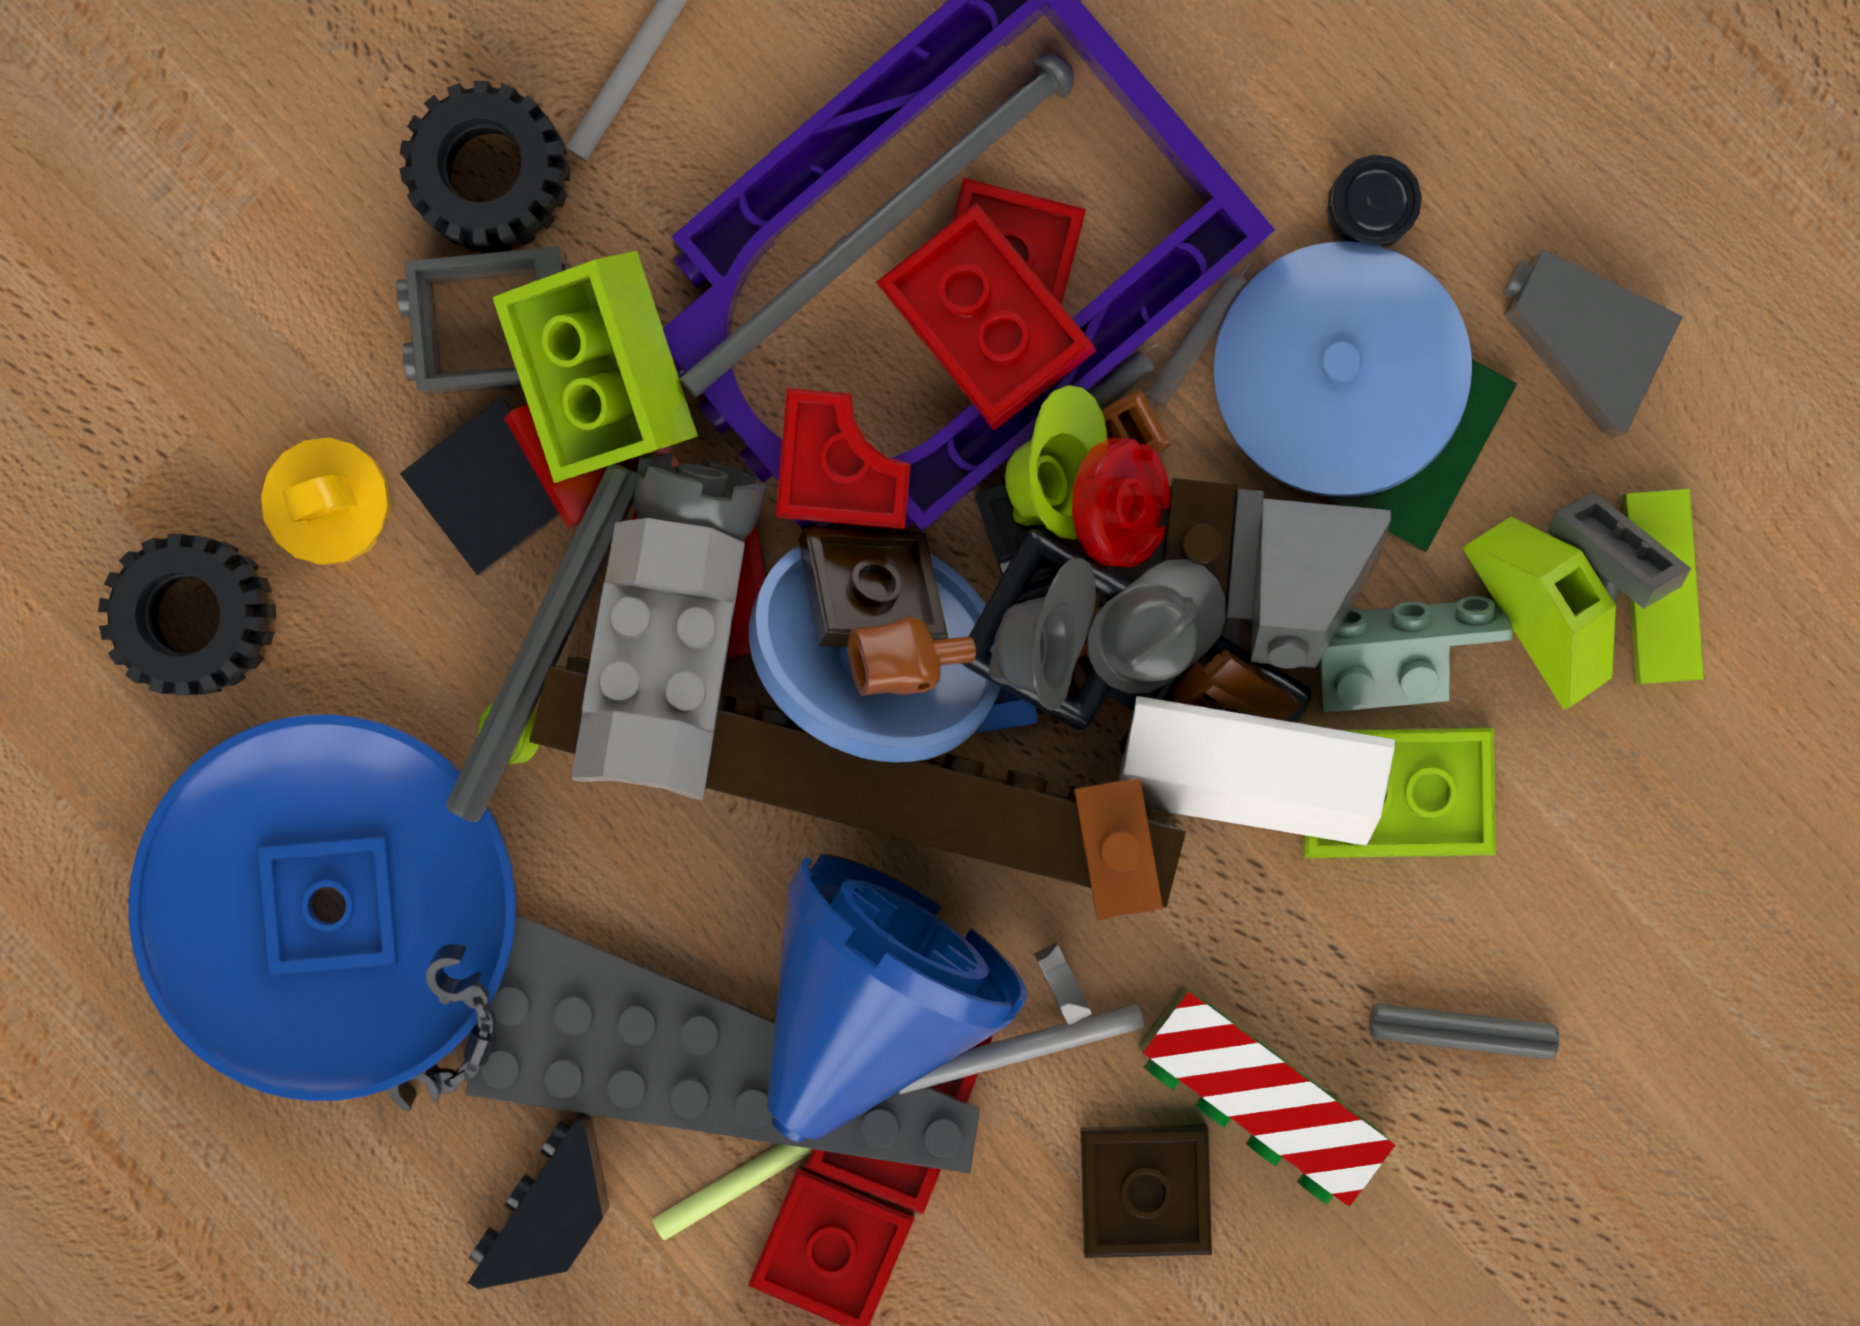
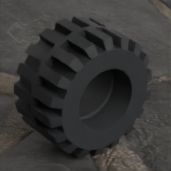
[399,81,570,252]
[98,534,276,696]

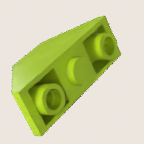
[1461,517,1616,710]

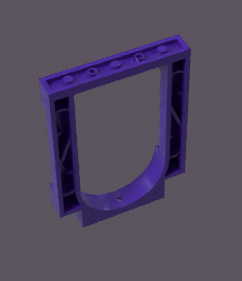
[663,0,1275,532]

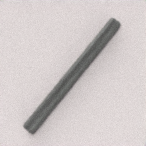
[446,464,636,822]

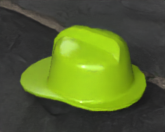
[1005,385,1107,540]

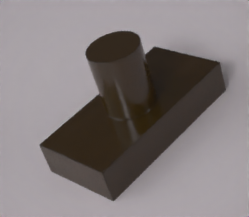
[1164,478,1237,598]

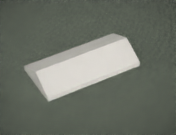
[1118,696,1395,846]

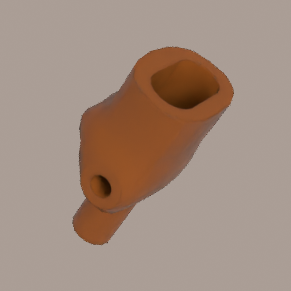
[847,617,976,696]

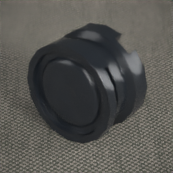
[1326,155,1422,248]

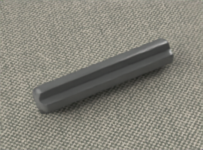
[1369,1003,1559,1060]

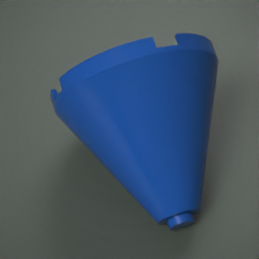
[767,854,1027,1142]

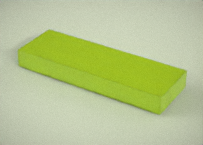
[1622,489,1704,684]

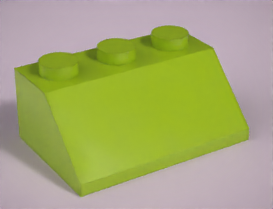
[492,250,698,483]

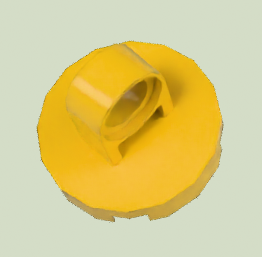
[261,437,392,565]

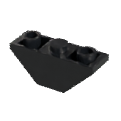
[467,1113,610,1290]

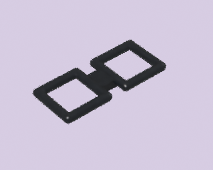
[961,529,1312,756]

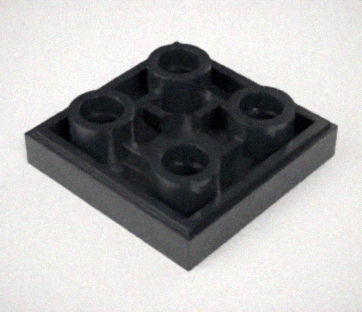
[400,396,560,576]

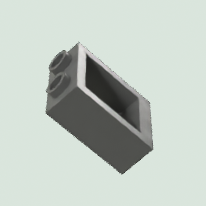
[397,246,568,395]

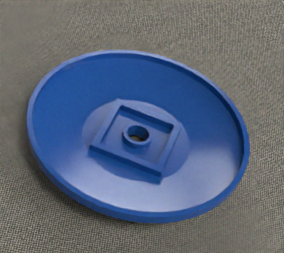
[128,714,517,1101]

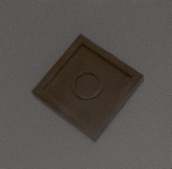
[798,527,949,647]
[1080,1124,1212,1258]

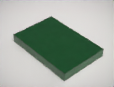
[1319,359,1517,553]

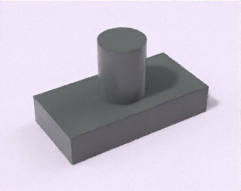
[1547,492,1691,609]

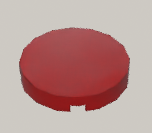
[1072,438,1171,567]

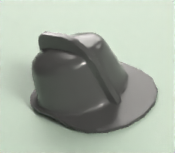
[989,558,1096,711]
[1087,559,1226,693]

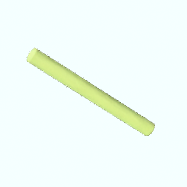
[652,1144,812,1241]

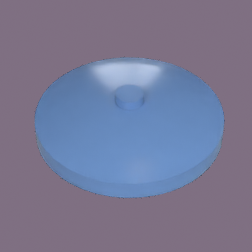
[1214,241,1472,498]
[749,546,1001,762]

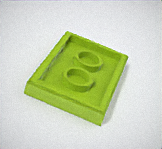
[1302,727,1496,858]

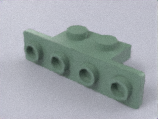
[1249,596,1513,713]

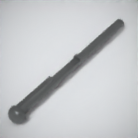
[679,54,1074,398]

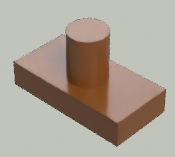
[1074,777,1163,920]

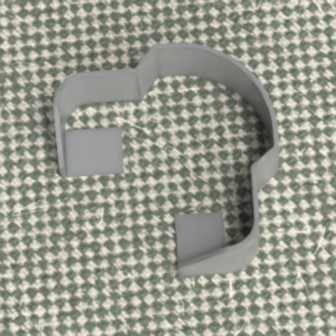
[1034,943,1092,1025]

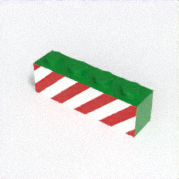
[1138,985,1396,1207]

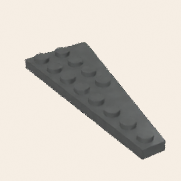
[466,914,980,1173]

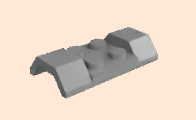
[571,518,745,800]

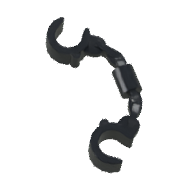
[389,944,496,1111]

